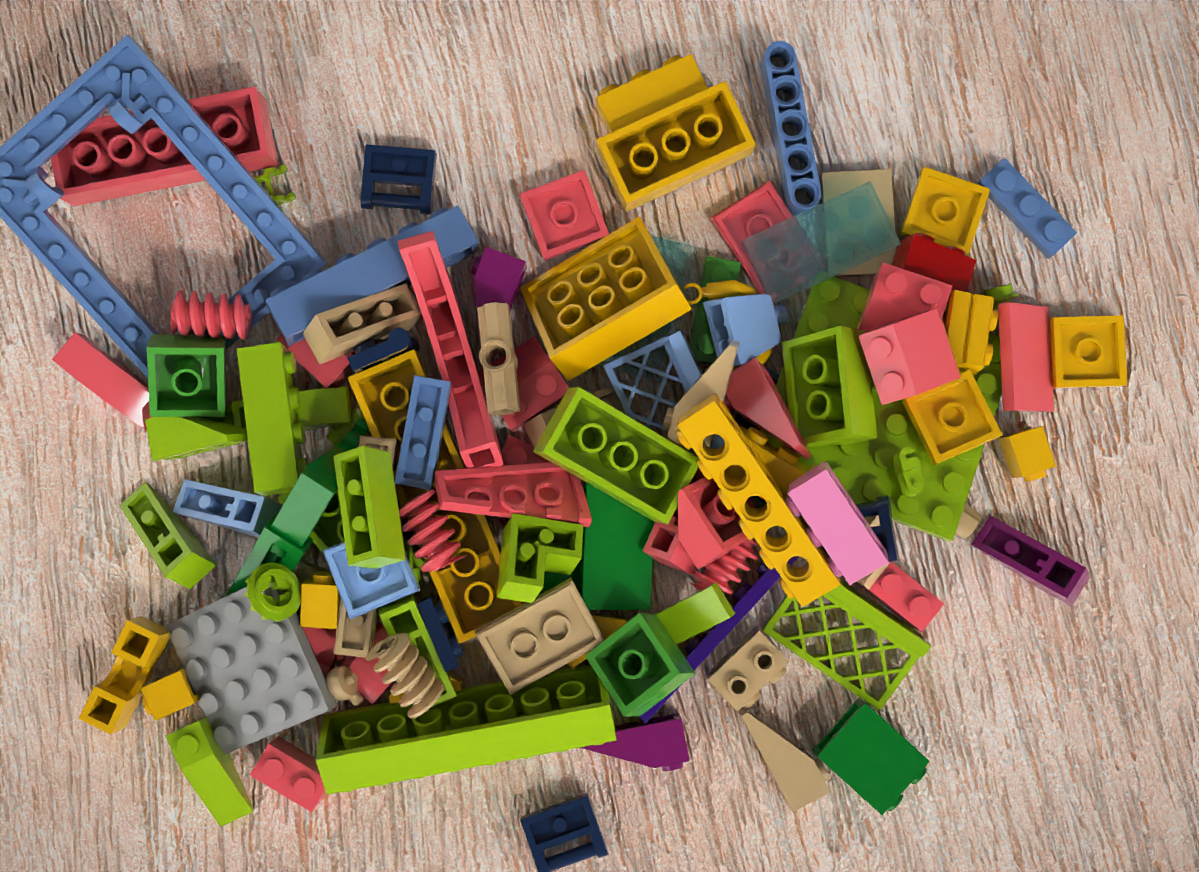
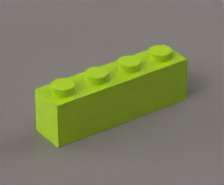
[237,342,309,496]

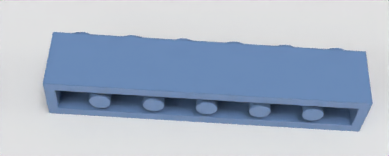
[265,205,479,347]

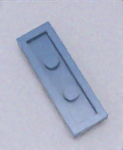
[977,158,1077,259]
[395,375,452,490]

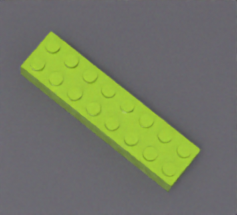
[316,665,617,795]

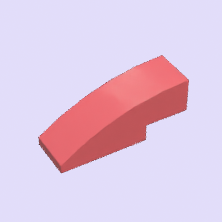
[52,332,152,430]

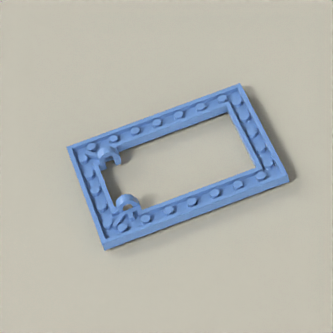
[0,35,328,378]

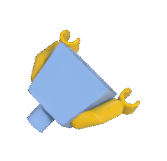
[682,280,789,374]

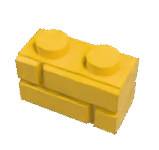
[942,290,998,374]

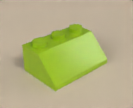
[782,325,877,447]

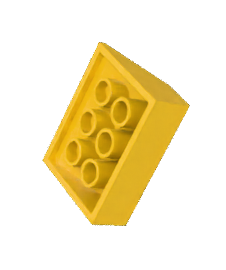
[520,216,692,381]

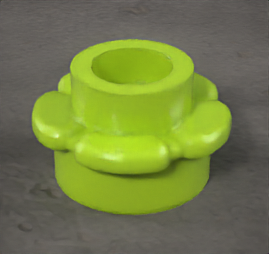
[983,284,1018,310]

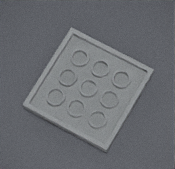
[165,584,337,755]

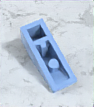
[173,479,283,537]

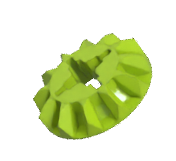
[244,563,301,622]

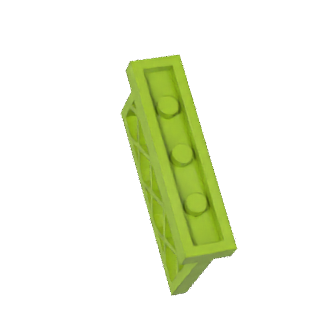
[762,579,931,711]

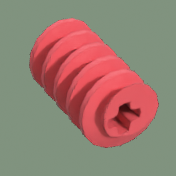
[170,290,252,340]
[399,489,467,572]
[689,539,760,594]

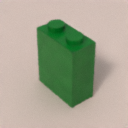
[812,698,930,815]

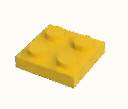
[899,167,990,256]
[1050,315,1127,389]
[902,370,1003,466]

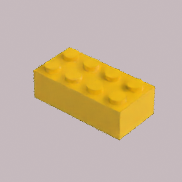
[596,80,756,213]

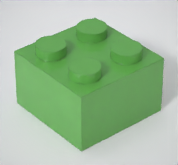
[147,334,227,417]
[585,612,696,717]

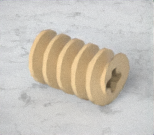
[366,633,444,719]

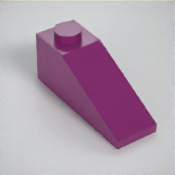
[471,247,527,363]
[972,515,1090,607]
[579,713,690,771]

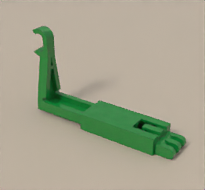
[225,418,369,597]

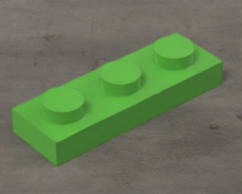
[689,256,741,364]

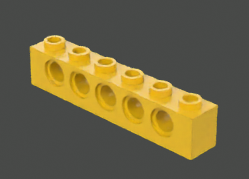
[676,393,841,607]

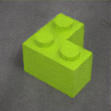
[497,513,583,603]

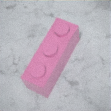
[785,461,889,585]

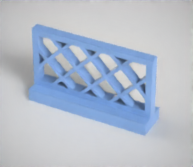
[603,328,725,454]

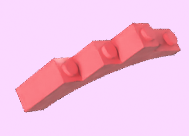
[398,231,504,469]

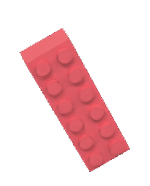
[51,86,279,207]

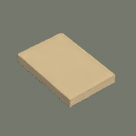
[820,169,896,277]
[475,578,605,695]

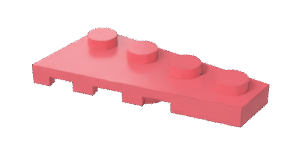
[433,462,592,527]

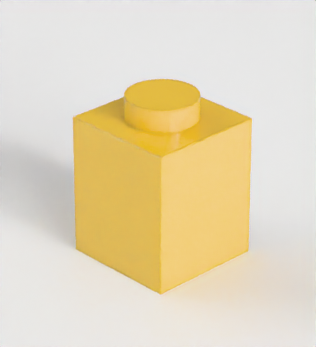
[998,426,1056,482]
[300,571,341,629]
[140,668,200,721]

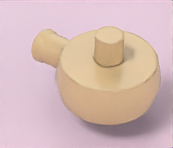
[326,666,363,706]

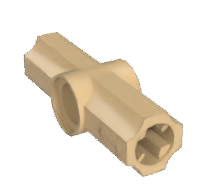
[477,302,521,416]

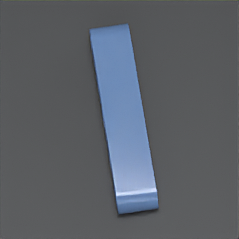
[760,41,821,217]

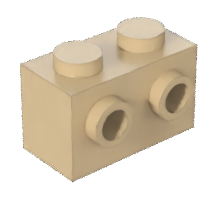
[705,627,789,712]

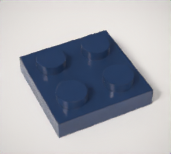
[417,595,465,672]

